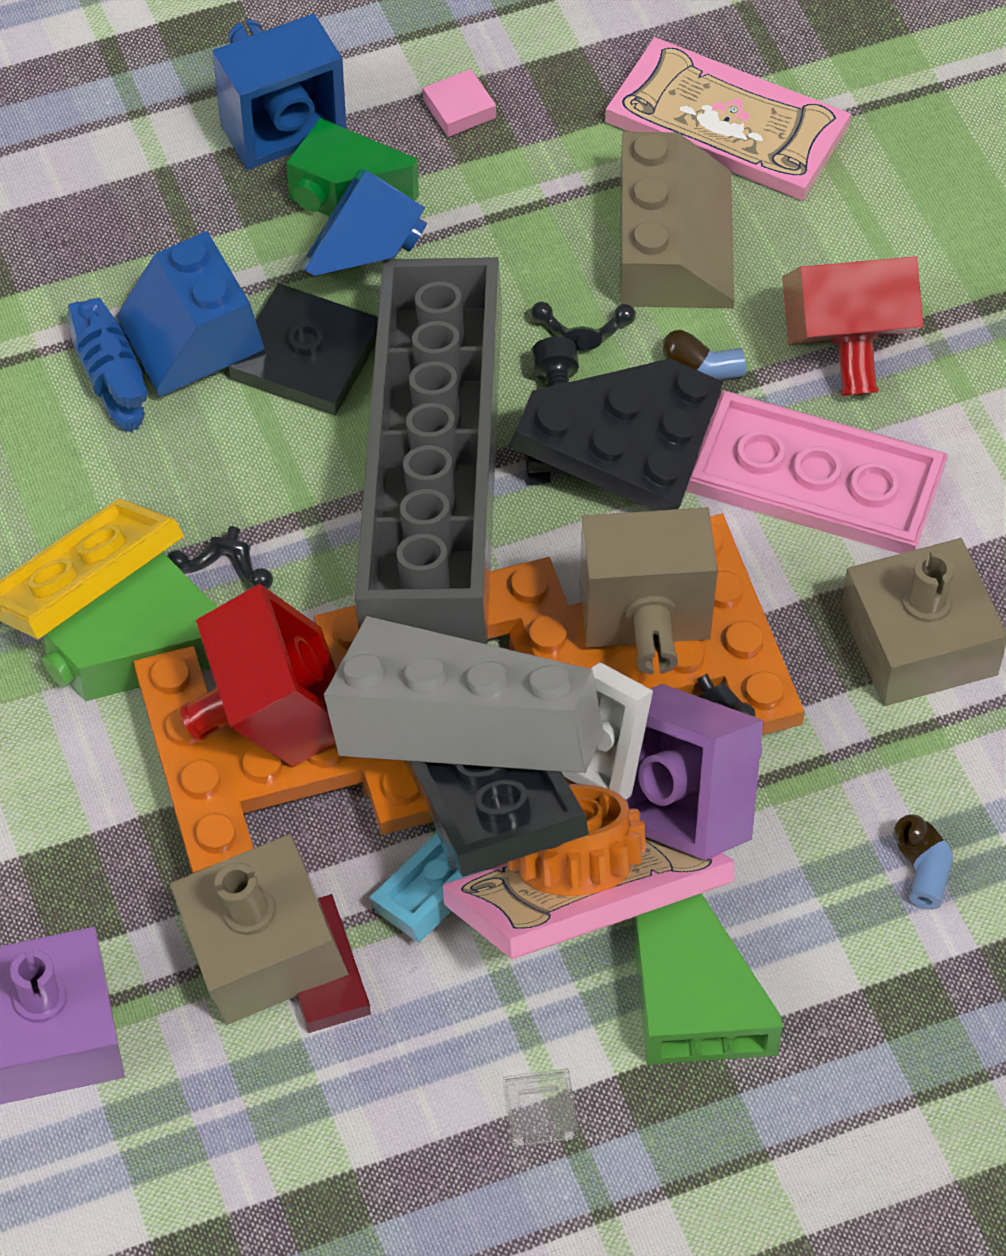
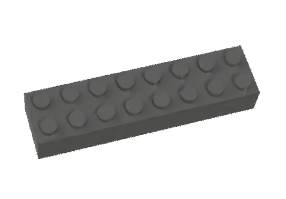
[355,257,502,644]

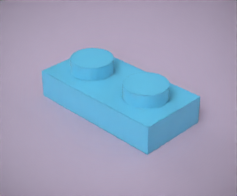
[369,831,485,943]

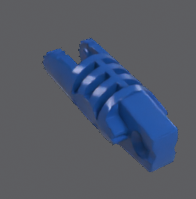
[67,298,148,433]

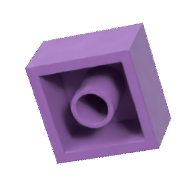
[626,684,763,860]
[0,927,125,1105]

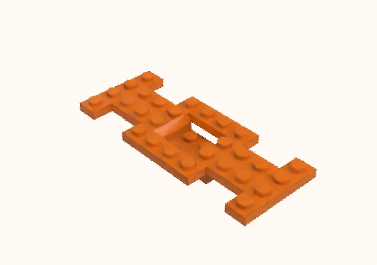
[133,513,805,874]

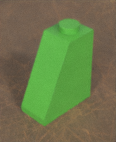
[42,552,217,701]
[632,893,783,1065]

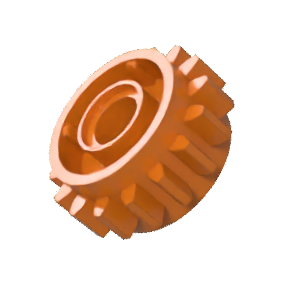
[507,784,646,896]

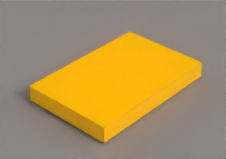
[0,498,184,640]

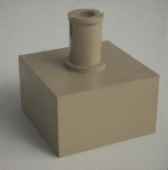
[579,507,718,674]
[840,537,1006,706]
[169,833,349,1025]

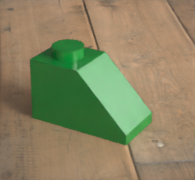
[286,118,419,217]

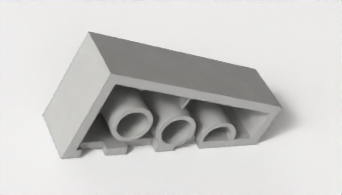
[324,616,604,773]

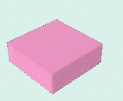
[423,69,496,137]

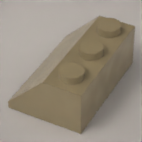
[620,132,734,309]

